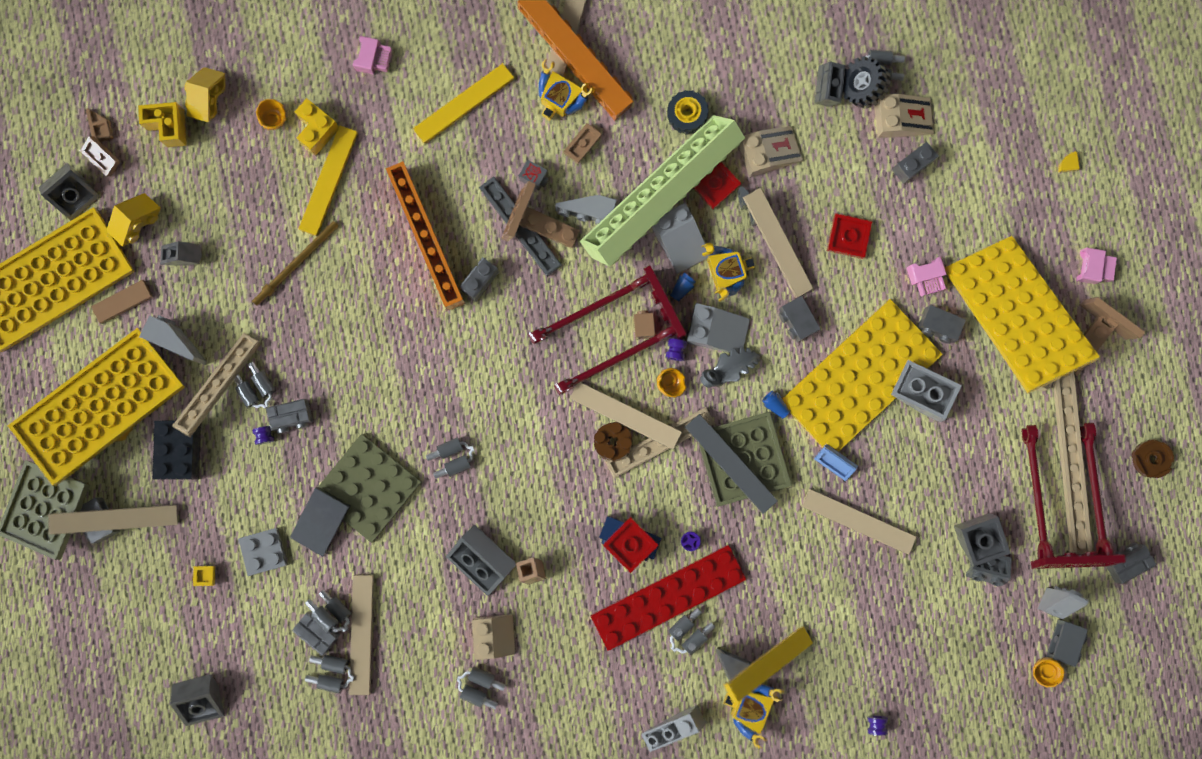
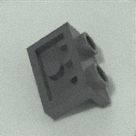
[966,556,1011,586]

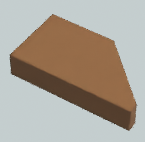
[86,108,114,142]

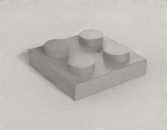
[238,528,287,576]

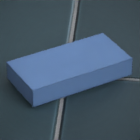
[814,444,858,481]

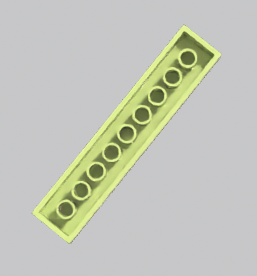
[580,115,745,267]

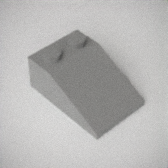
[651,203,710,274]
[686,303,750,353]
[139,315,207,365]
[891,360,962,422]

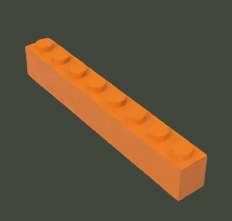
[518,0,633,121]
[385,161,465,311]

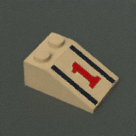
[874,94,934,138]
[739,126,803,178]

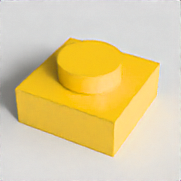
[193,566,215,586]

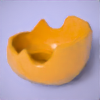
[256,99,286,130]
[657,368,687,398]
[1033,657,1065,688]

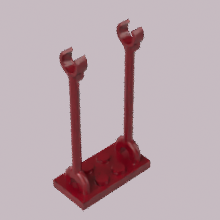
[528,265,686,395]
[1021,423,1126,569]

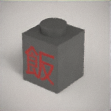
[518,160,549,191]

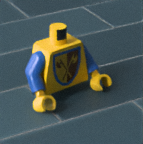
[539,59,595,121]
[701,243,755,302]
[724,684,784,749]

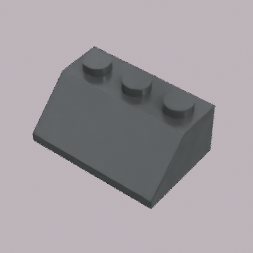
[446,525,516,596]

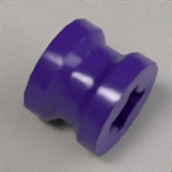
[252,426,275,445]
[681,532,701,551]
[868,716,888,735]

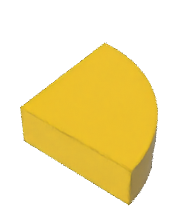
[1058,151,1079,173]

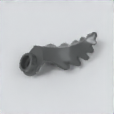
[700,347,760,388]

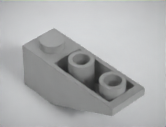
[555,195,616,225]
[1038,586,1089,619]
[641,705,706,752]

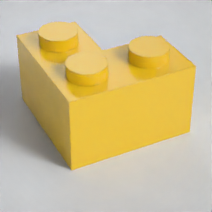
[184,67,225,122]
[294,98,339,156]
[138,102,186,147]
[106,193,161,247]

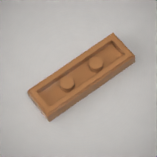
[91,280,153,324]

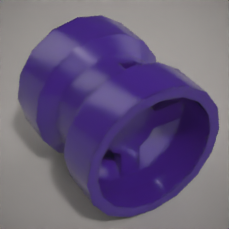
[665,339,687,361]

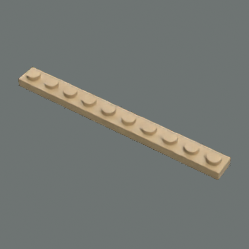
[1053,372,1093,555]

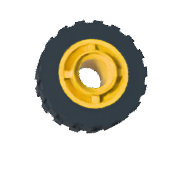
[667,90,709,135]

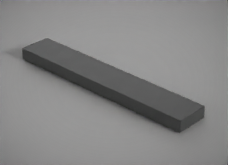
[479,176,562,277]
[685,414,777,514]

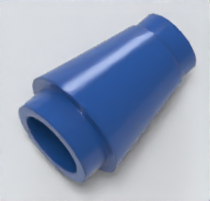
[670,273,696,302]
[762,391,790,419]

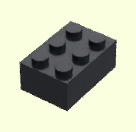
[152,421,201,480]

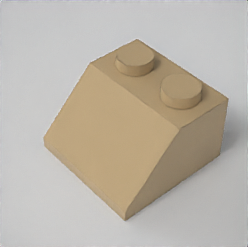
[472,615,515,660]

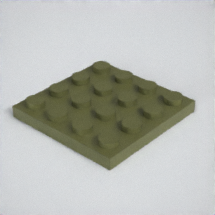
[698,411,792,507]
[318,434,421,543]
[0,460,90,560]

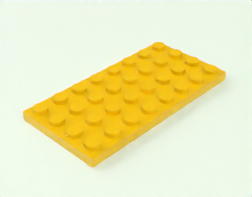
[0,207,135,352]
[945,236,1100,394]
[782,299,943,452]
[7,328,185,486]

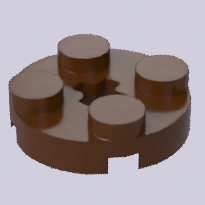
[594,422,633,462]
[1132,440,1174,478]

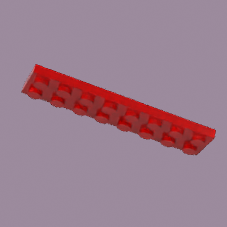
[590,545,746,651]

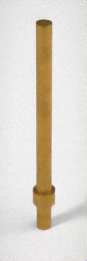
[252,221,339,306]

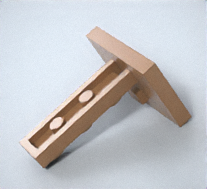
[501,181,580,248]
[1074,297,1145,376]

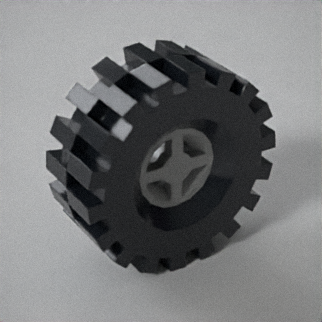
[842,56,891,108]

